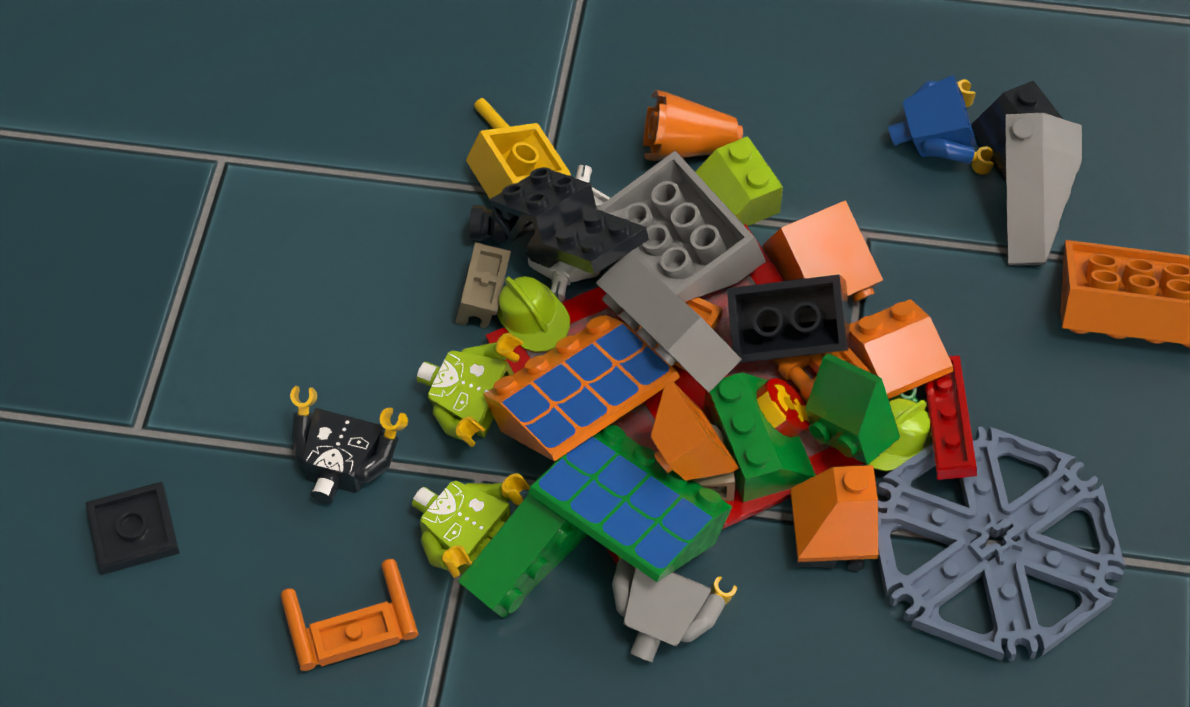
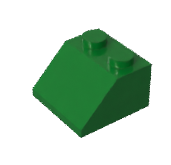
[805,353,901,465]

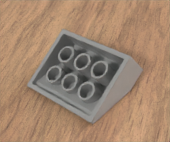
[597,151,766,302]

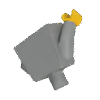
[612,556,737,662]

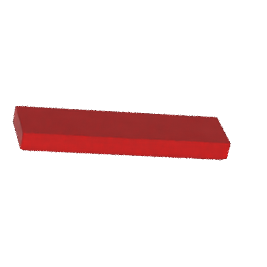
[925,355,977,480]

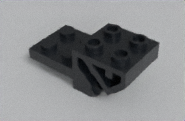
[489,167,649,275]

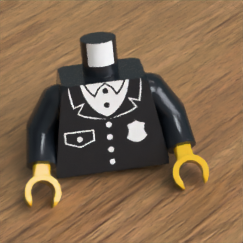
[290,386,408,504]

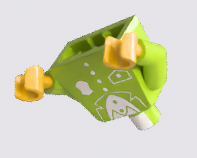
[417,333,524,447]
[412,473,530,578]

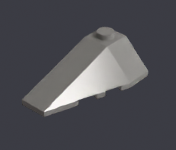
[1006,113,1082,266]

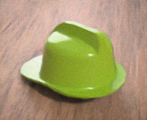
[497,276,570,352]
[868,398,931,471]

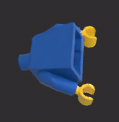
[888,75,994,175]

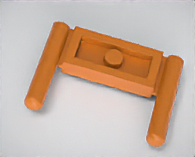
[280,559,419,671]

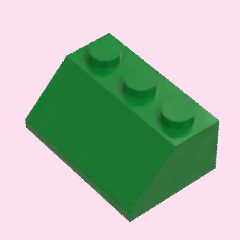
[704,373,816,502]

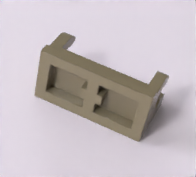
[455,242,511,328]

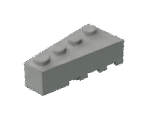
[596,252,742,392]

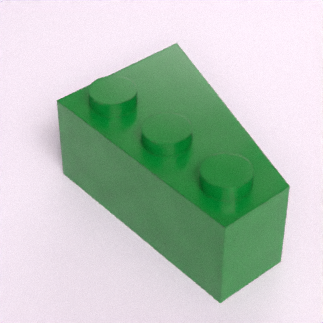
[458,494,588,618]

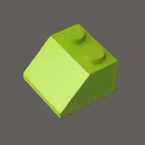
[695,136,783,226]

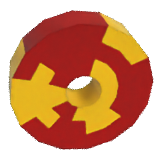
[756,378,810,438]

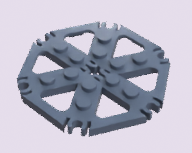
[877,426,1125,661]

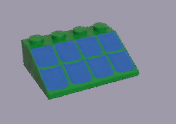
[528,424,733,582]

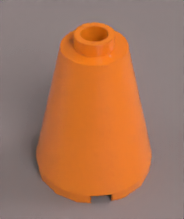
[643,90,743,161]

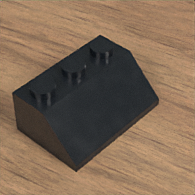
[727,274,850,364]

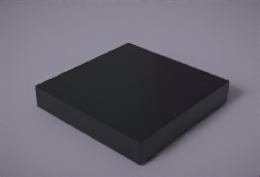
[86,482,180,575]

